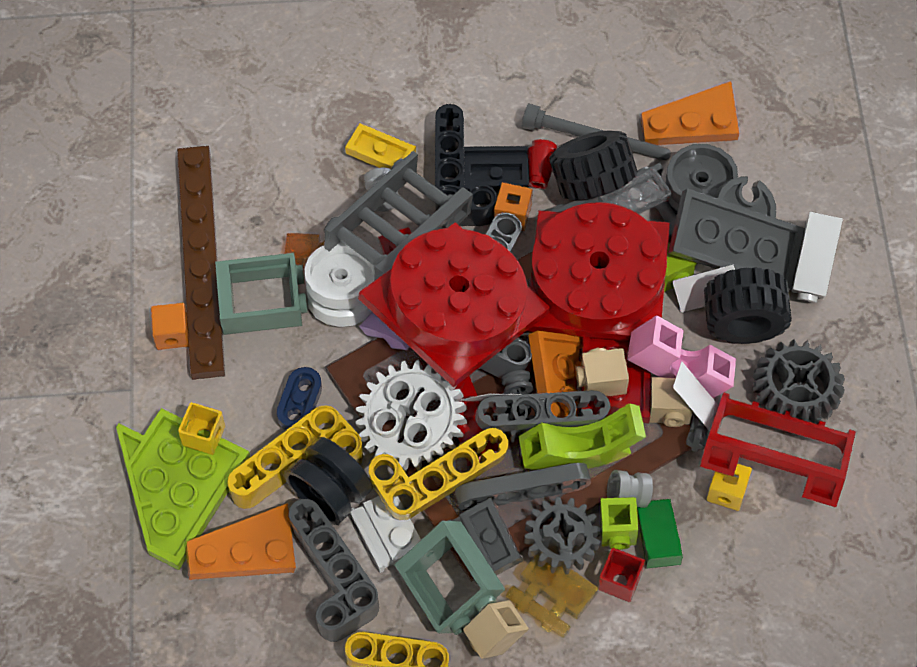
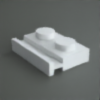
[349,496,421,573]

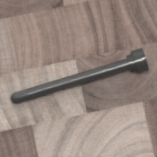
[522,103,671,160]

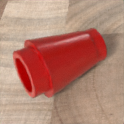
[528,139,557,189]

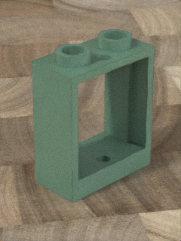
[215,253,308,335]
[394,521,505,635]

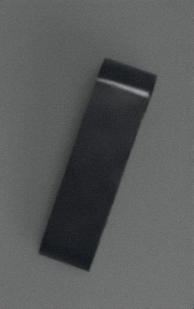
[435,104,497,226]

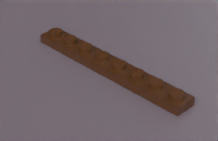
[177,145,225,380]

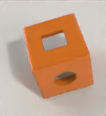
[494,182,533,231]
[151,303,189,350]

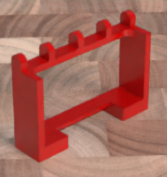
[700,392,856,507]

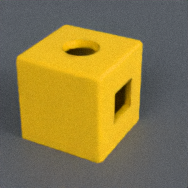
[178,402,225,455]
[706,464,752,511]

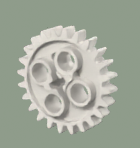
[355,360,467,471]

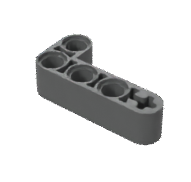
[289,499,379,642]

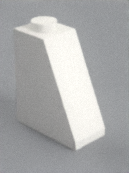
[791,212,843,303]

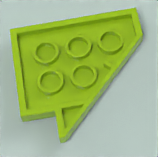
[116,408,250,570]

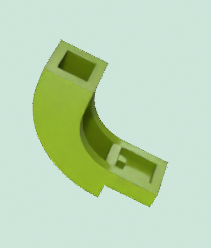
[519,404,646,470]

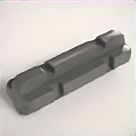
[686,405,719,452]

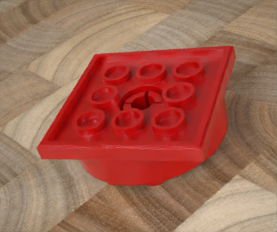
[527,202,670,341]
[358,222,550,387]

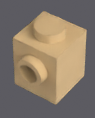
[576,348,629,396]
[649,377,693,427]
[463,600,529,659]

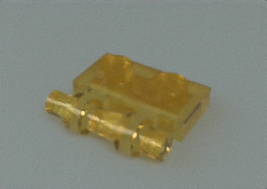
[505,555,599,638]

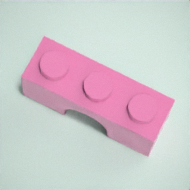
[627,315,736,398]

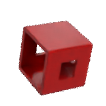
[598,548,645,602]

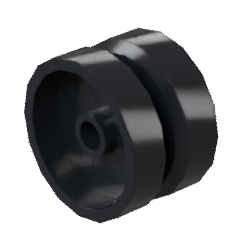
[284,437,373,526]

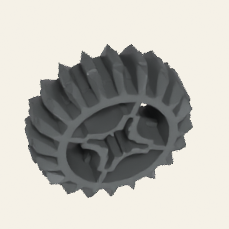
[752,339,845,424]

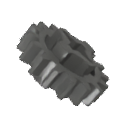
[524,497,601,574]

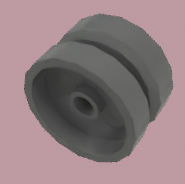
[664,144,738,215]

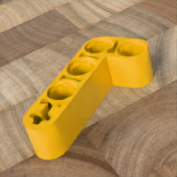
[228,405,363,509]
[369,428,508,520]

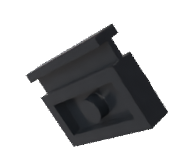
[464,146,529,192]

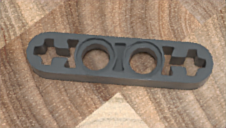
[475,390,610,431]
[455,463,591,511]

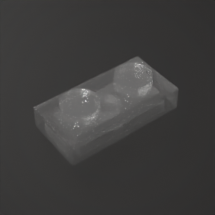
[598,168,671,214]

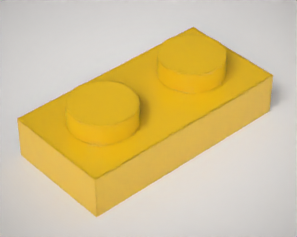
[345,123,416,169]

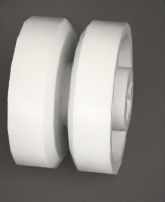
[304,241,375,327]

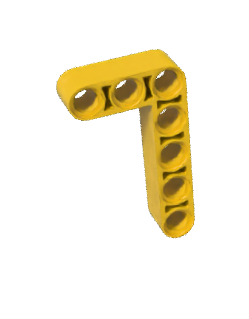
[345,632,449,667]

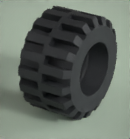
[549,130,638,200]
[704,267,792,344]

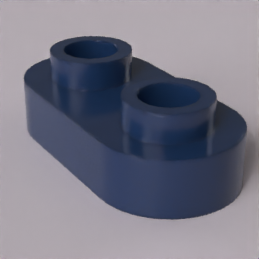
[277,367,322,430]

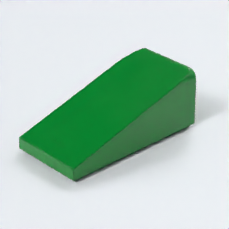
[637,499,683,569]

